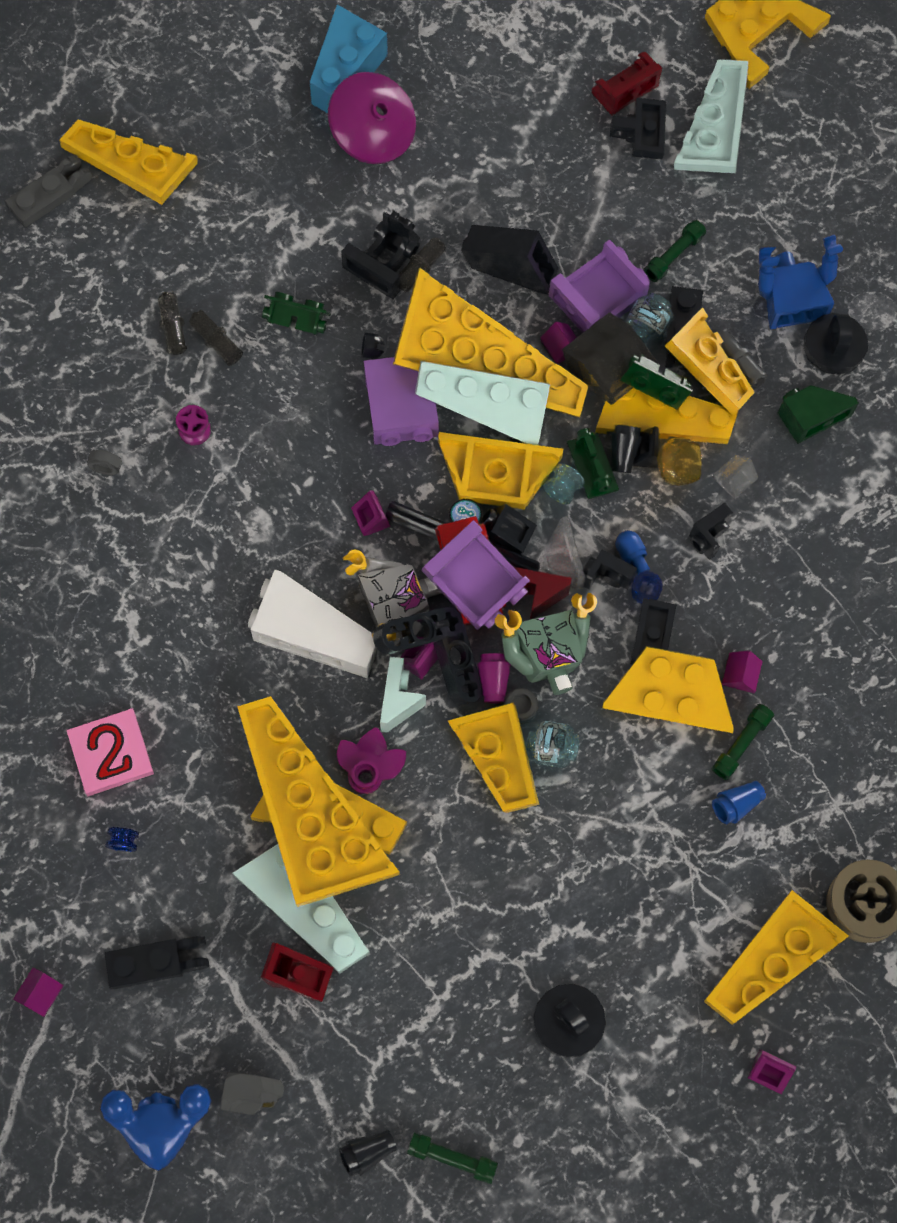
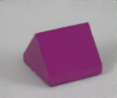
[540,322,584,364]
[351,490,391,536]
[400,636,438,680]
[722,650,762,694]
[13,967,64,1017]
[748,1049,796,1094]

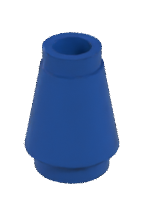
[712,781,766,824]

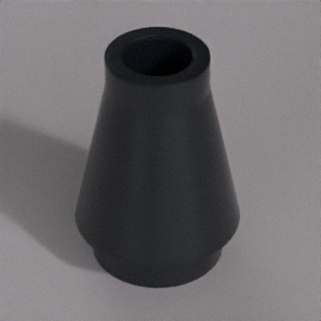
[611,425,643,473]
[339,1130,397,1176]

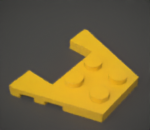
[705,0,831,89]

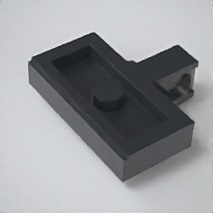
[610,97,666,160]

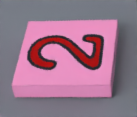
[66,708,154,796]

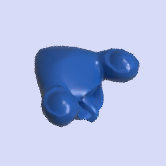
[100,1084,211,1171]

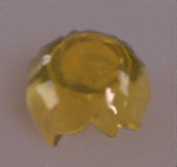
[657,438,702,486]

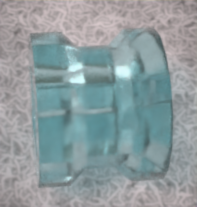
[543,463,585,505]

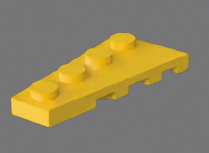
[59,119,198,205]

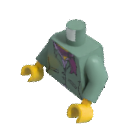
[495,592,597,695]

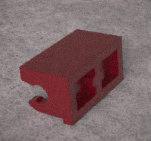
[591,51,662,116]

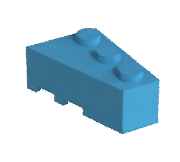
[310,5,388,113]

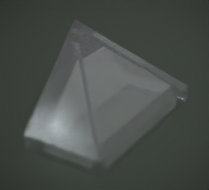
[539,516,585,590]

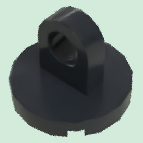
[803,313,868,375]
[533,984,606,1058]

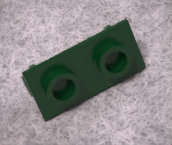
[262,292,331,335]
[620,354,693,409]
[567,428,619,500]

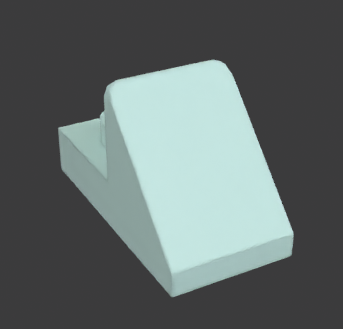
[380,657,426,732]

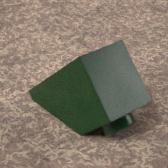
[777,385,859,444]

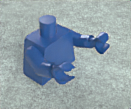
[758,234,843,330]

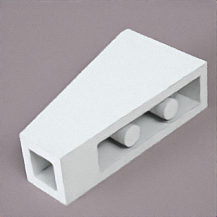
[248,570,378,678]

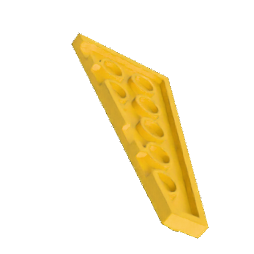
[237,696,400,907]

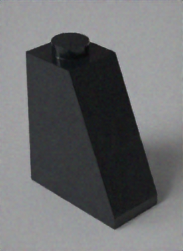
[461,225,559,295]

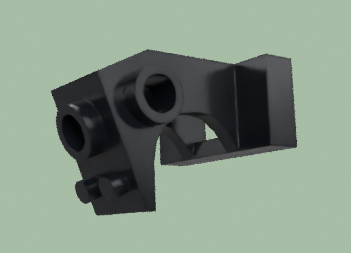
[341,210,420,300]

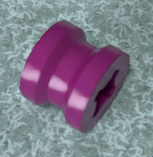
[176,405,211,445]

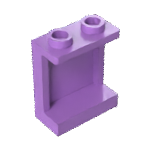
[549,240,650,339]
[364,357,439,446]
[421,520,530,630]

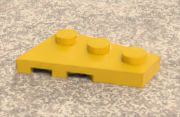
[665,307,755,415]

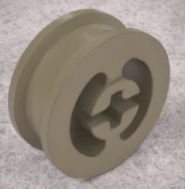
[826,860,897,943]

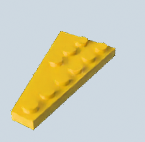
[393,268,588,417]

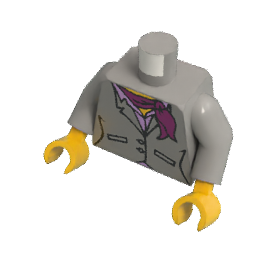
[343,549,442,641]

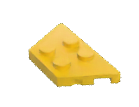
[438,432,563,509]
[602,646,734,733]

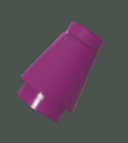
[477,653,511,704]

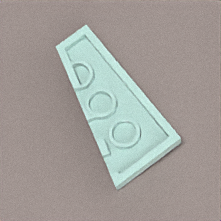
[674,59,748,173]
[233,844,369,974]

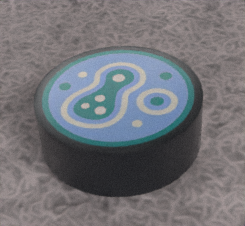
[449,499,482,524]

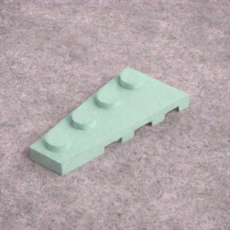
[415,361,550,445]

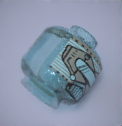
[626,293,674,343]
[527,721,579,769]

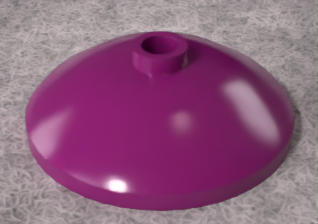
[328,72,416,164]

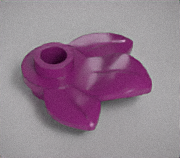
[337,728,406,794]

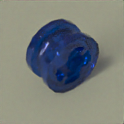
[631,571,663,604]
[105,827,140,852]

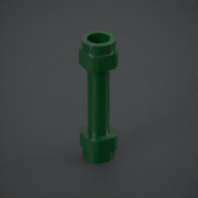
[644,220,706,282]
[711,704,775,780]
[407,1132,498,1184]

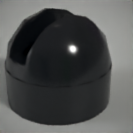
[361,332,385,359]

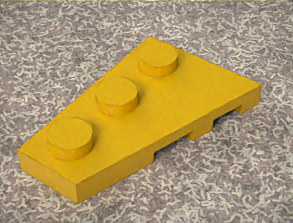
[448,703,539,813]

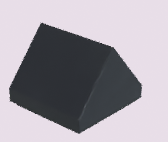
[633,426,660,468]

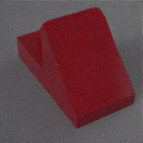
[514,567,572,619]
[260,942,334,1002]

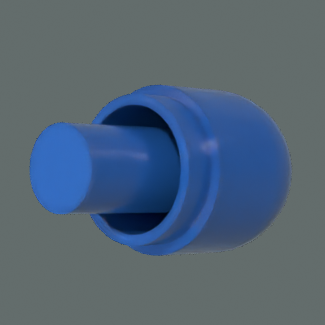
[615,531,650,576]

